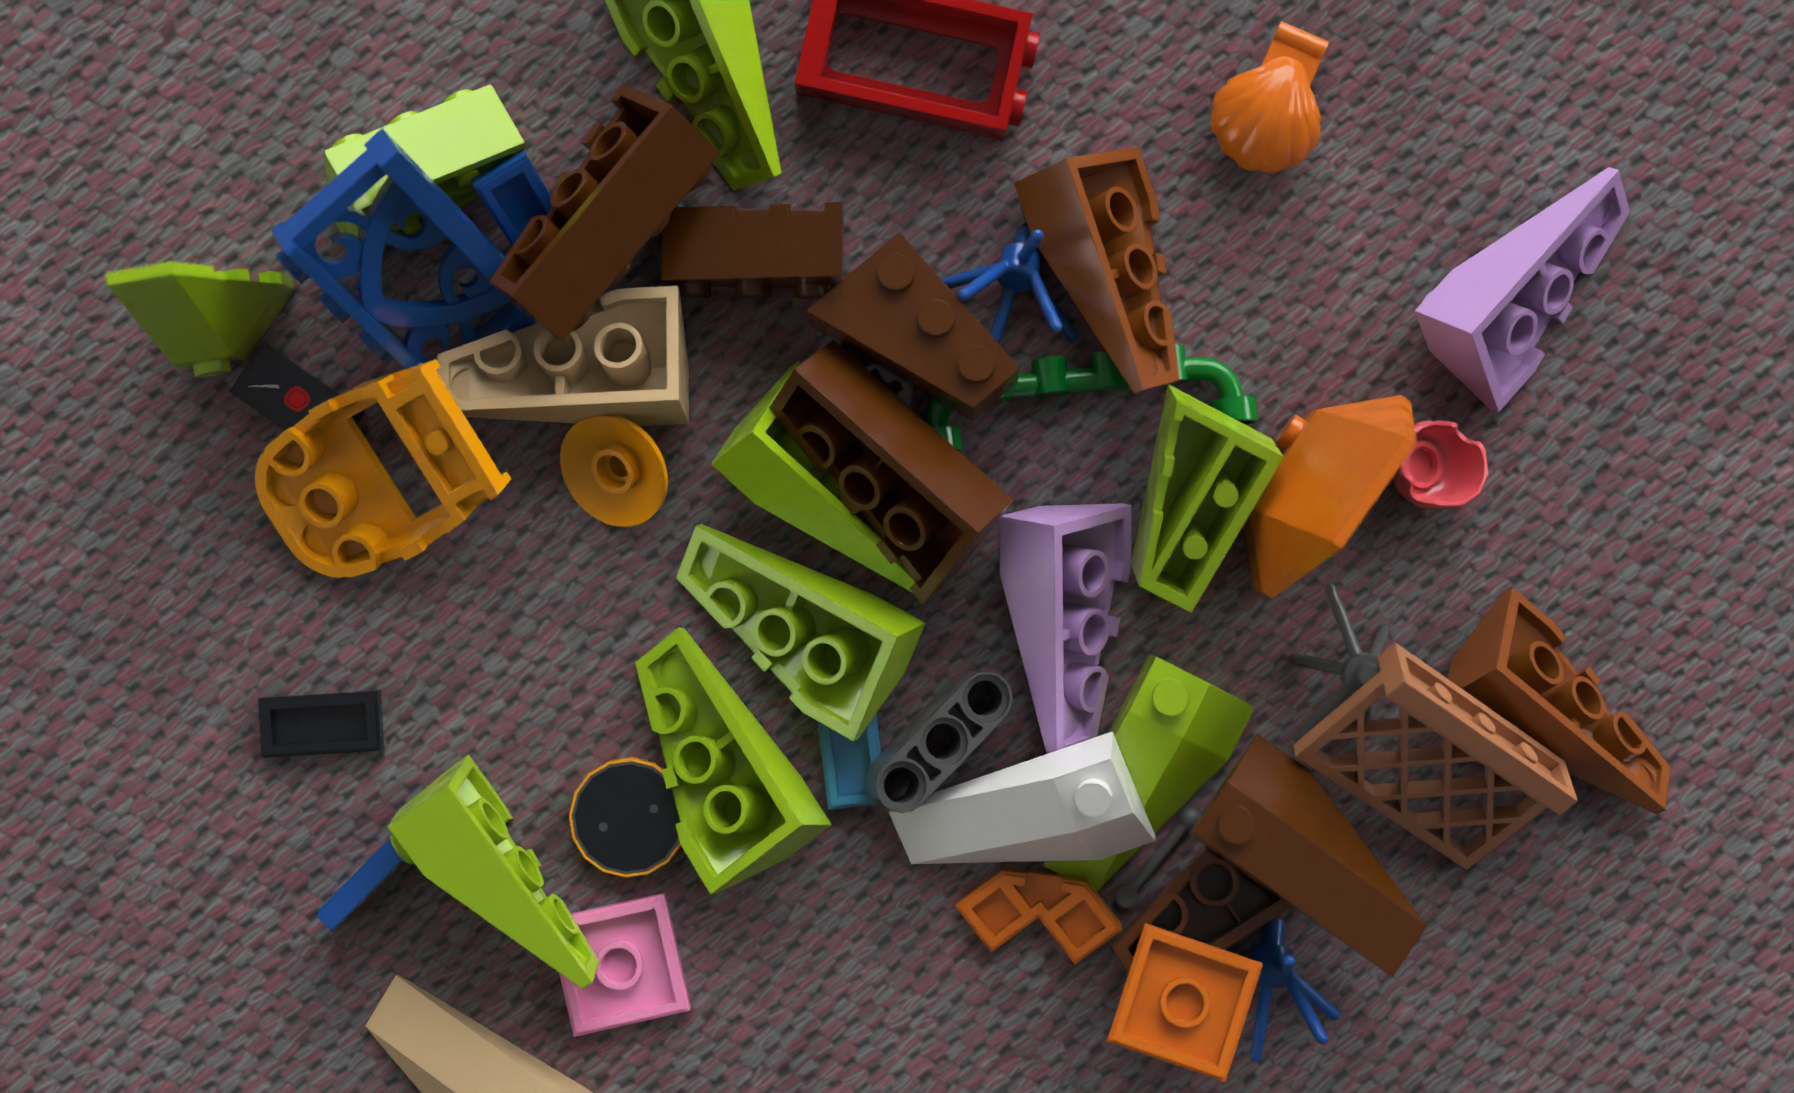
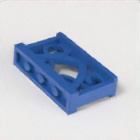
[271,128,537,371]

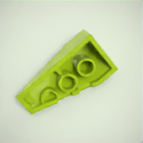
[105,262,295,377]
[711,361,915,593]
[676,524,926,741]
[635,627,831,894]
[387,754,599,989]

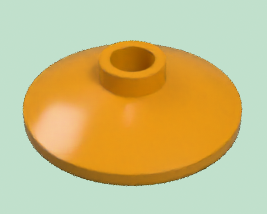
[560,414,668,527]

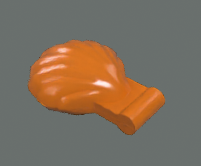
[1210,21,1329,174]

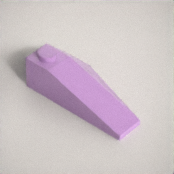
[1415,167,1630,413]

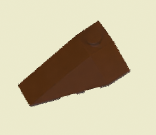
[1188,733,1427,977]

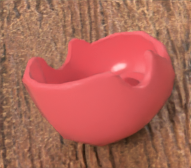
[1393,420,1489,510]

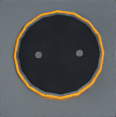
[569,757,681,878]

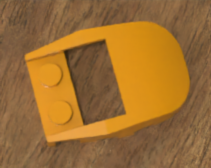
[255,359,511,578]

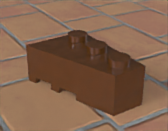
[661,202,844,299]
[806,232,1020,421]

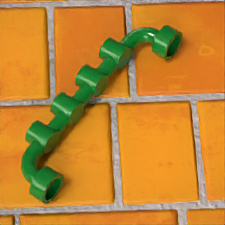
[925,344,1259,452]

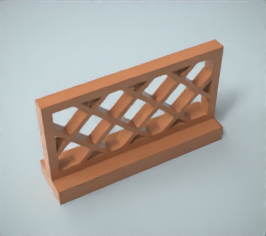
[1293,642,1578,870]

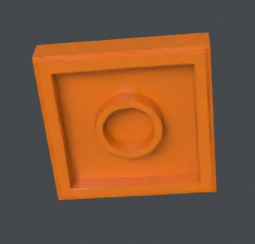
[1107,923,1263,1082]

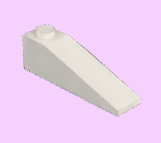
[889,731,1156,864]

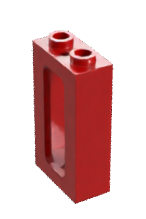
[794,0,1040,140]

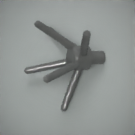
[1289,583,1390,743]

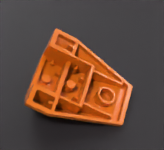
[1243,395,1416,599]

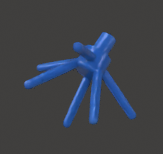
[941,226,1078,344]
[1250,919,1340,1062]

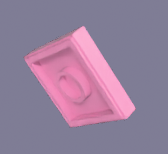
[559,892,691,1037]

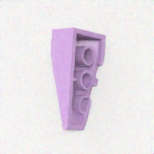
[998,503,1132,754]

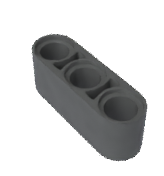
[864,669,1013,813]

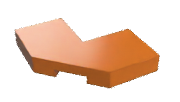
[955,866,1123,965]

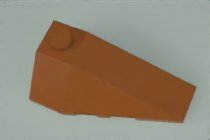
[1014,147,1179,394]
[1448,587,1671,815]

